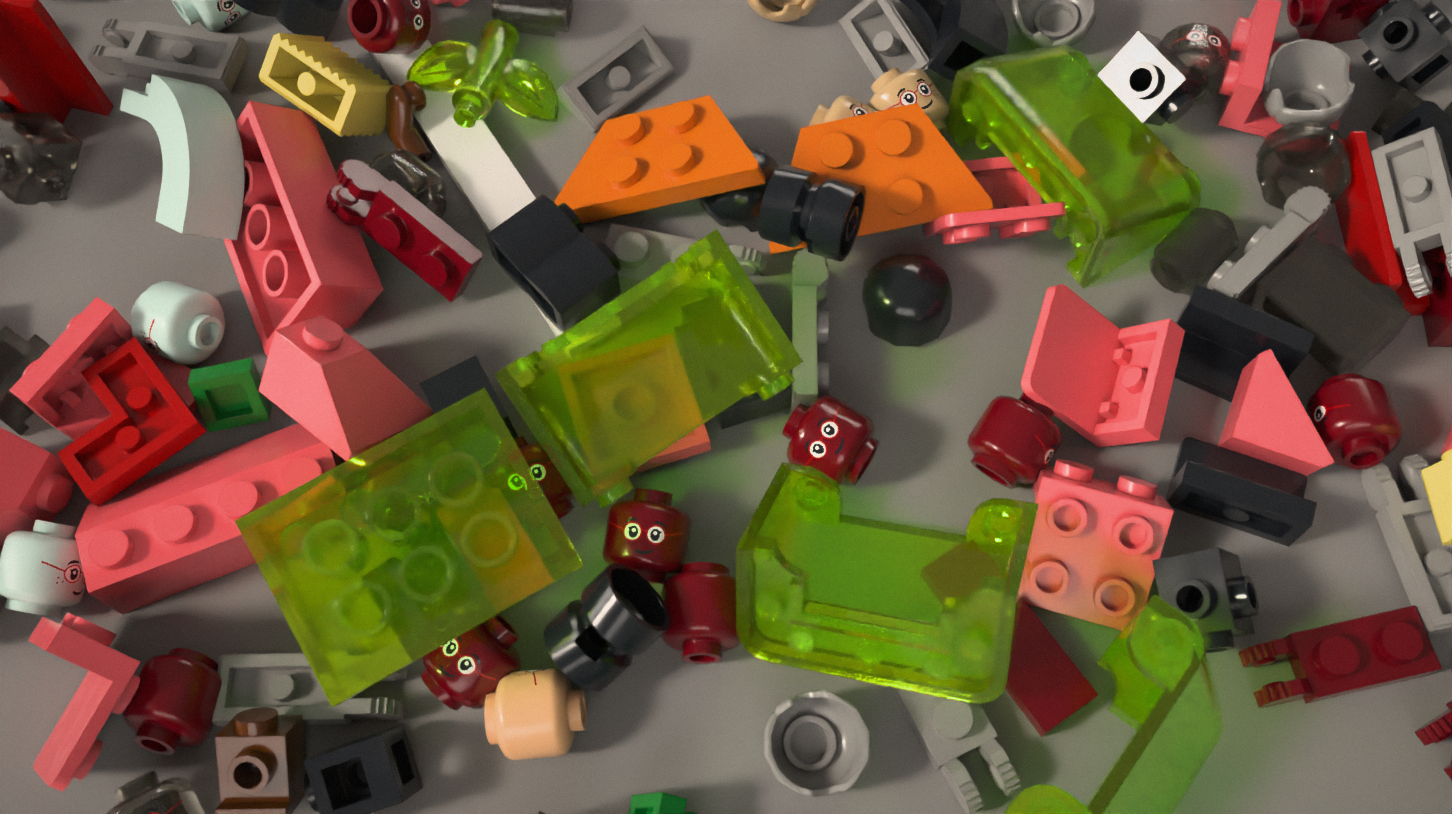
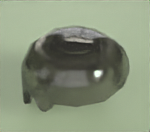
[1256,120,1351,211]

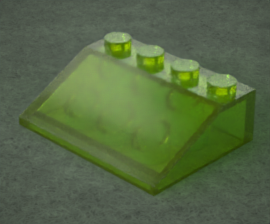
[235,387,584,707]

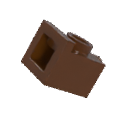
[215,707,307,814]

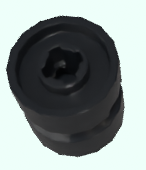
[758,164,866,262]
[543,563,671,691]

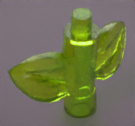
[406,20,559,128]

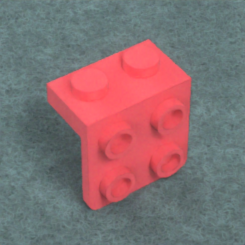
[1218,0,1350,151]
[924,153,1066,245]
[1021,284,1185,448]
[9,297,198,441]
[1011,459,1174,632]
[28,612,141,791]

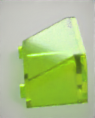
[945,44,1202,289]
[494,229,803,508]
[736,462,1039,704]
[1003,594,1224,814]

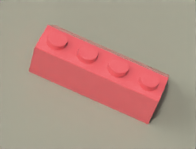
[223,100,384,356]
[75,423,363,614]

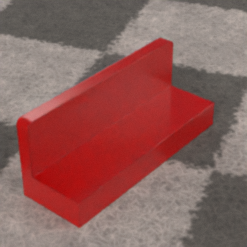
[0,0,114,142]
[1326,131,1431,317]

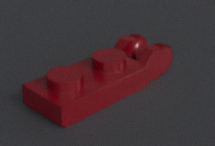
[326,158,483,303]
[1238,605,1442,708]

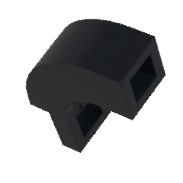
[900,0,1008,94]

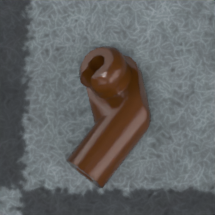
[386,81,432,169]

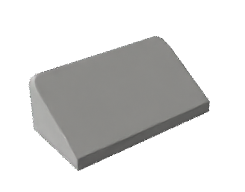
[838,0,944,84]
[554,24,676,132]

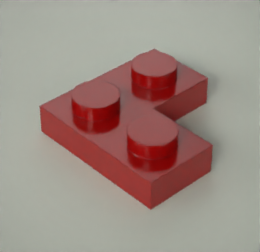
[56,337,207,507]

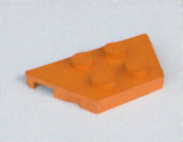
[554,95,765,224]
[769,103,994,255]

